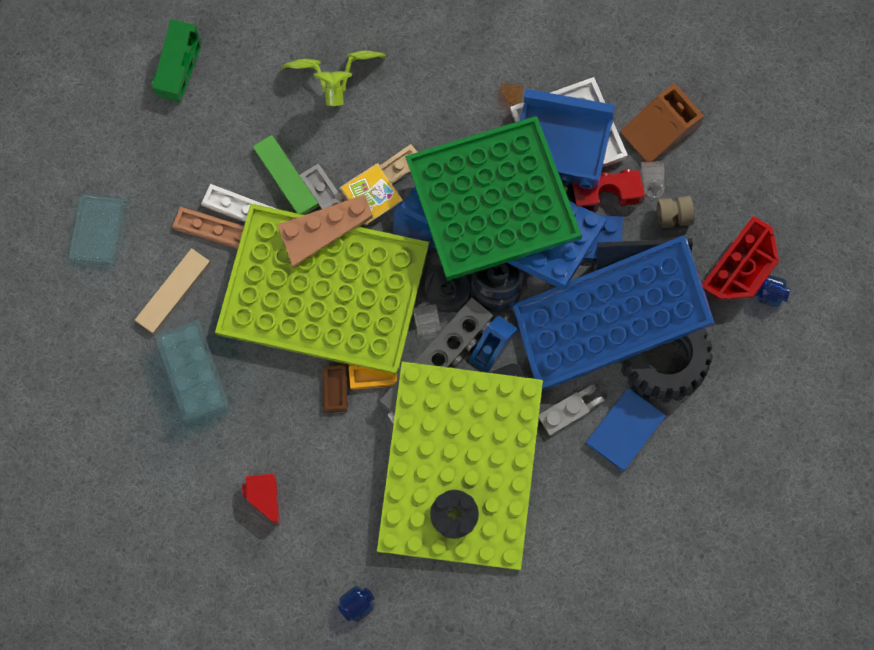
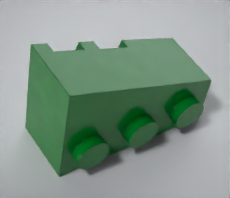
[151,19,202,103]

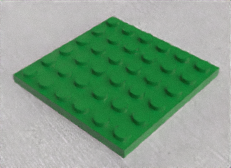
[405,116,582,281]

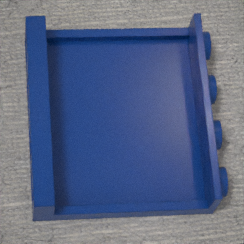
[520,89,615,189]

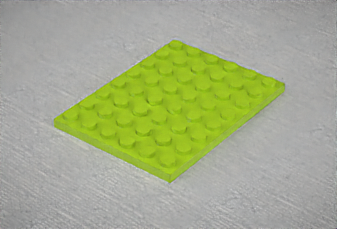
[215,203,429,375]
[377,362,543,570]

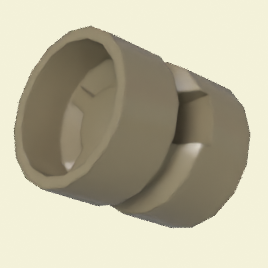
[657,196,694,229]

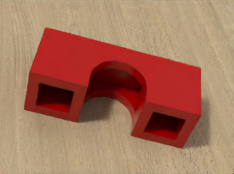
[571,169,645,211]

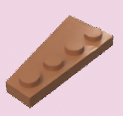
[278,195,373,269]

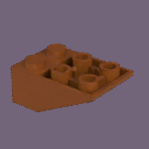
[620,83,704,165]

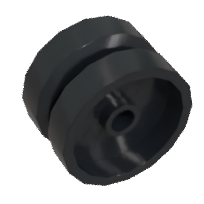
[470,263,524,312]

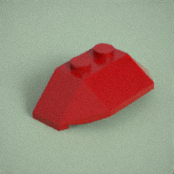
[702,216,779,300]

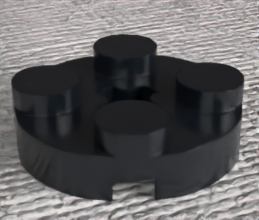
[425,267,471,313]
[430,490,479,539]

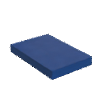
[586,388,666,472]

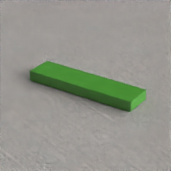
[253,135,319,215]

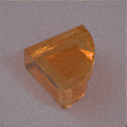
[501,83,523,106]

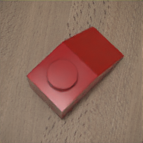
[242,474,280,525]

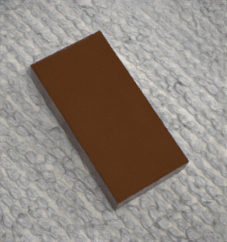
[323,365,348,413]

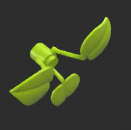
[281,50,386,106]

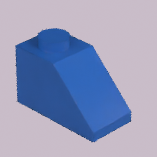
[468,316,517,373]

